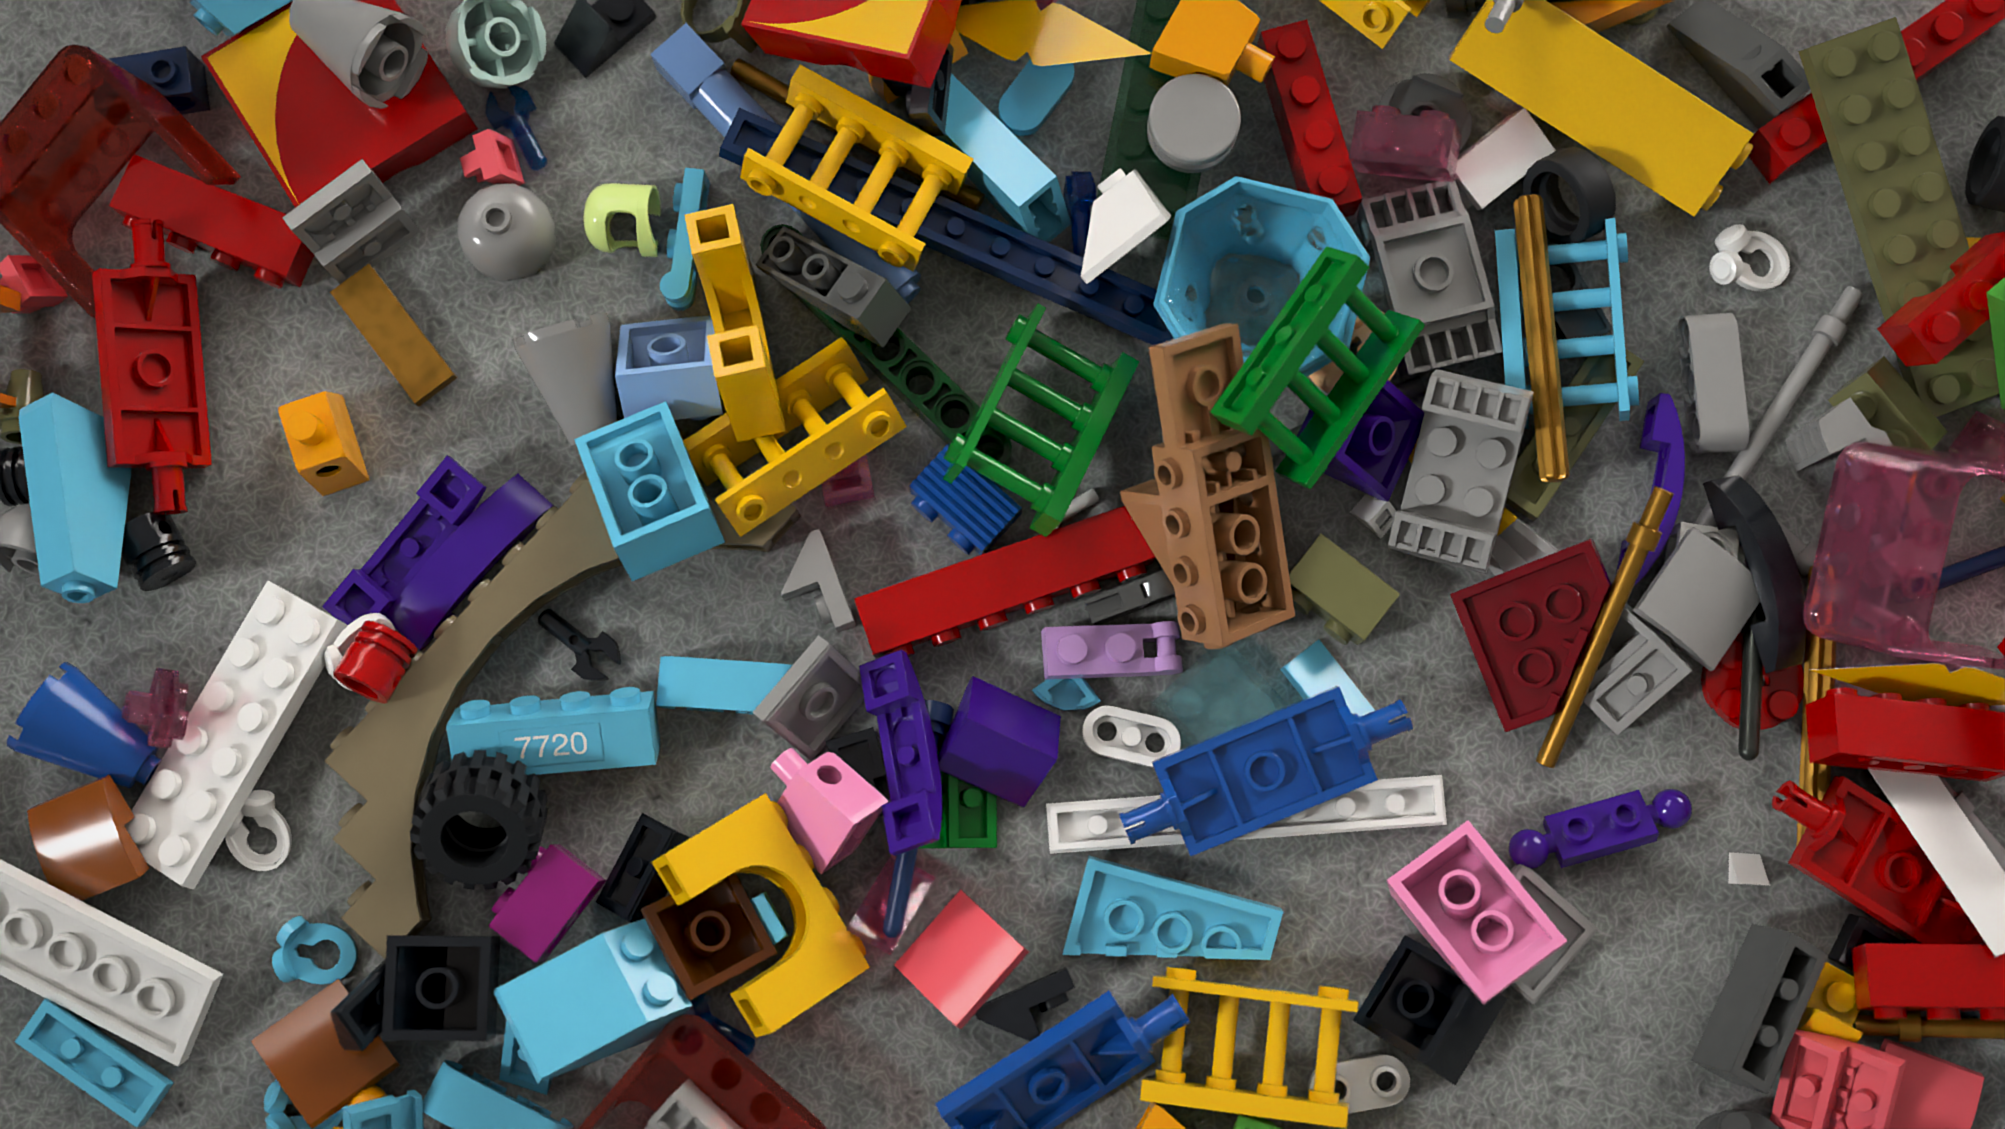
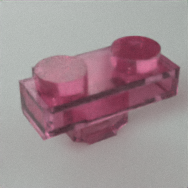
[122,668,189,749]

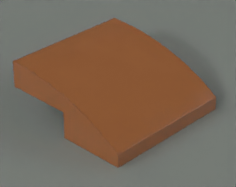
[27,774,150,901]
[251,979,400,1129]

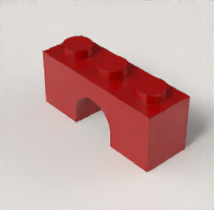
[1877,231,2005,367]

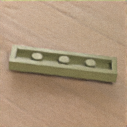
[1506,334,1645,521]

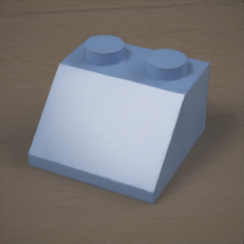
[615,315,723,420]

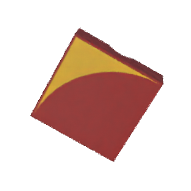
[201,0,478,208]
[741,0,962,88]

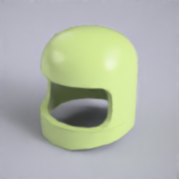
[584,183,661,257]

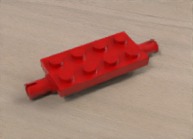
[92,218,212,515]
[1772,776,1986,944]

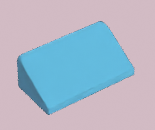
[1280,639,1375,717]

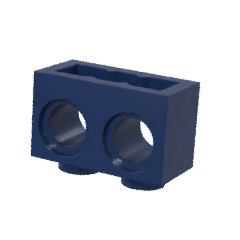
[90,46,210,126]

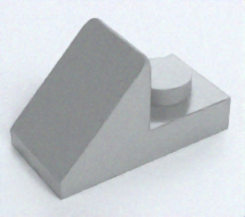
[781,529,857,633]

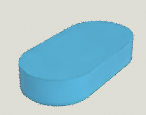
[999,59,1074,136]

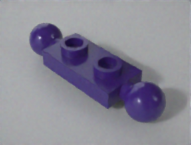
[1509,789,1692,869]

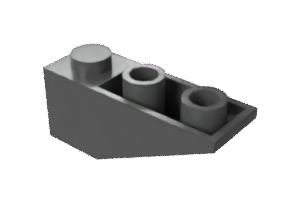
[1666,0,1810,129]
[755,226,911,348]

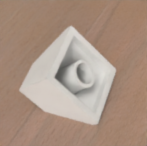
[1081,168,1171,284]

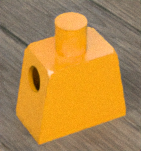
[1149,0,1275,86]
[278,391,370,496]

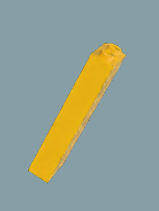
[1449,0,1754,217]

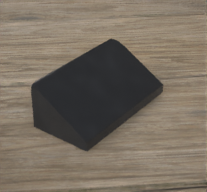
[596,813,691,923]
[330,959,386,1051]

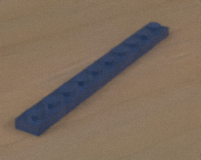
[719,108,1185,346]

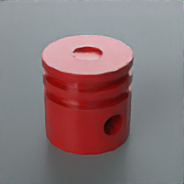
[333,620,418,704]

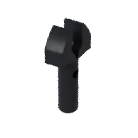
[538,608,621,681]

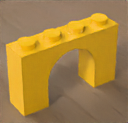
[685,204,786,442]
[652,793,870,1038]

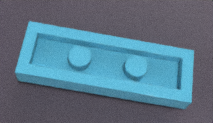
[15,999,174,1128]

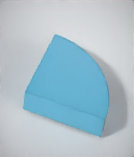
[1032,678,1101,711]

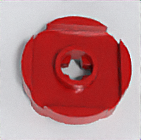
[1701,633,1804,730]

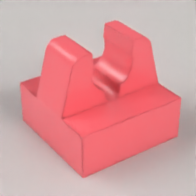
[460,129,525,186]
[0,255,68,314]

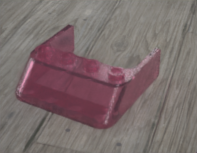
[1803,441,2005,670]

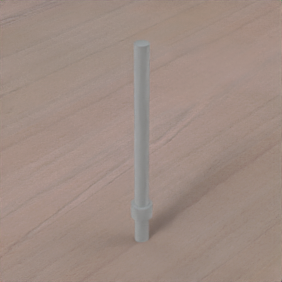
[1694,286,1864,527]

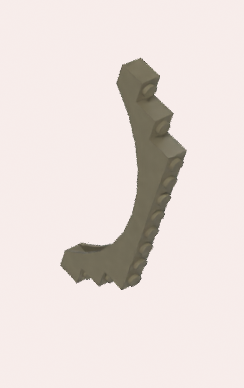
[324,471,801,959]

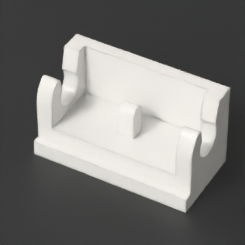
[1436,108,1556,210]

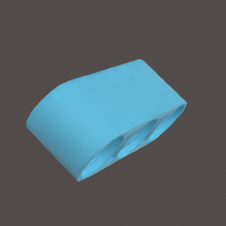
[656,656,792,715]
[423,1060,574,1129]

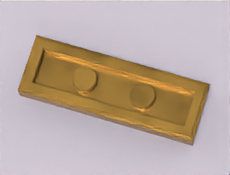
[330,263,458,407]

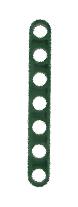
[760,224,1012,466]

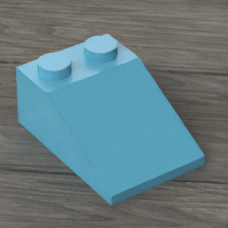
[574,401,725,581]
[494,918,692,1083]

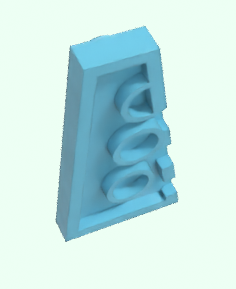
[1062,856,1283,960]

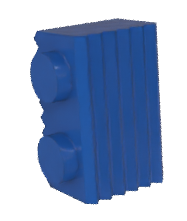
[909,443,1022,555]

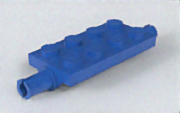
[1119,686,1413,856]
[935,991,1191,1129]

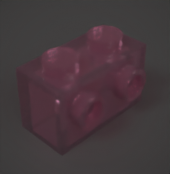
[1349,105,1462,183]

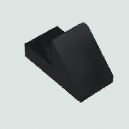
[554,0,657,78]
[882,42,954,137]
[975,967,1075,1041]

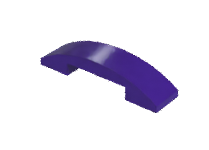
[1616,393,1685,585]
[322,455,487,625]
[386,474,554,651]
[859,650,942,856]

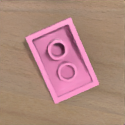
[1387,820,1567,1005]

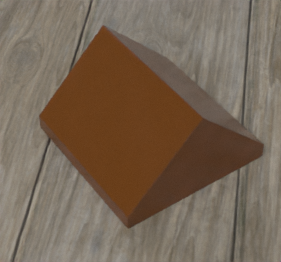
[641,874,777,1001]

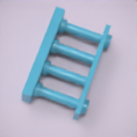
[1495,218,1639,429]

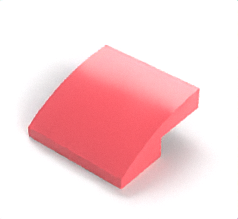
[894,889,1029,1029]
[1770,1029,1907,1129]
[1879,1038,1984,1129]

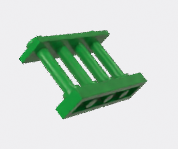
[1210,246,1426,489]
[943,303,1140,537]

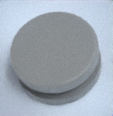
[1147,74,1241,173]

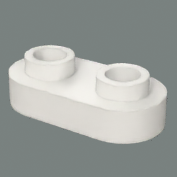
[1082,706,1181,768]
[1308,1054,1410,1114]

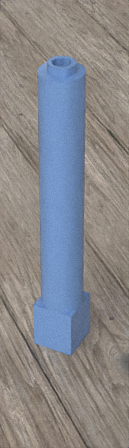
[650,23,921,303]

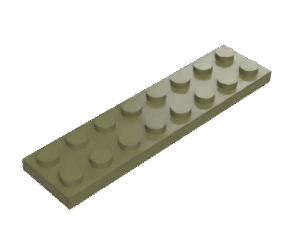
[1799,17,1999,417]

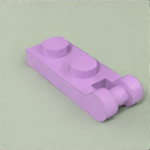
[1041,621,1183,680]

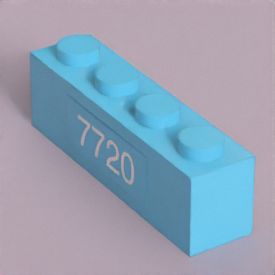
[446,687,661,775]

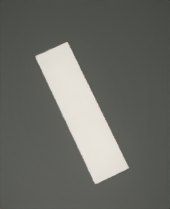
[1868,769,2005,957]

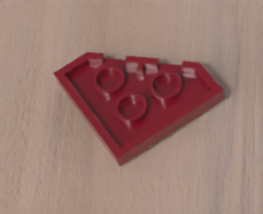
[1450,539,1612,733]

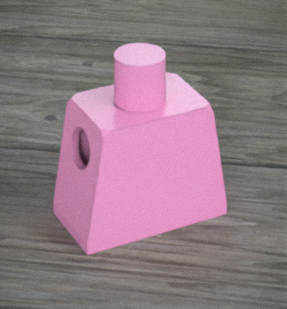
[770,748,888,874]

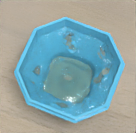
[1153,176,1370,388]

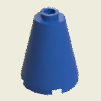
[7,662,161,788]

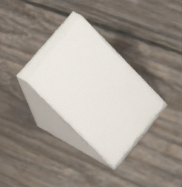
[1350,494,1396,539]
[1728,852,1770,886]

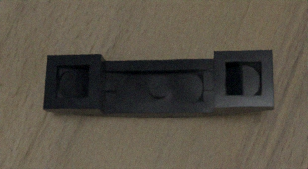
[1703,475,1806,673]

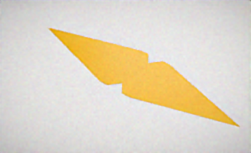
[956,0,1152,66]
[1810,663,2005,707]

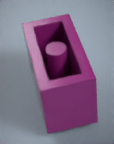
[488,844,607,963]

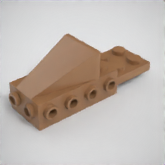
[1120,323,1295,649]

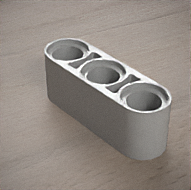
[1677,313,1750,454]

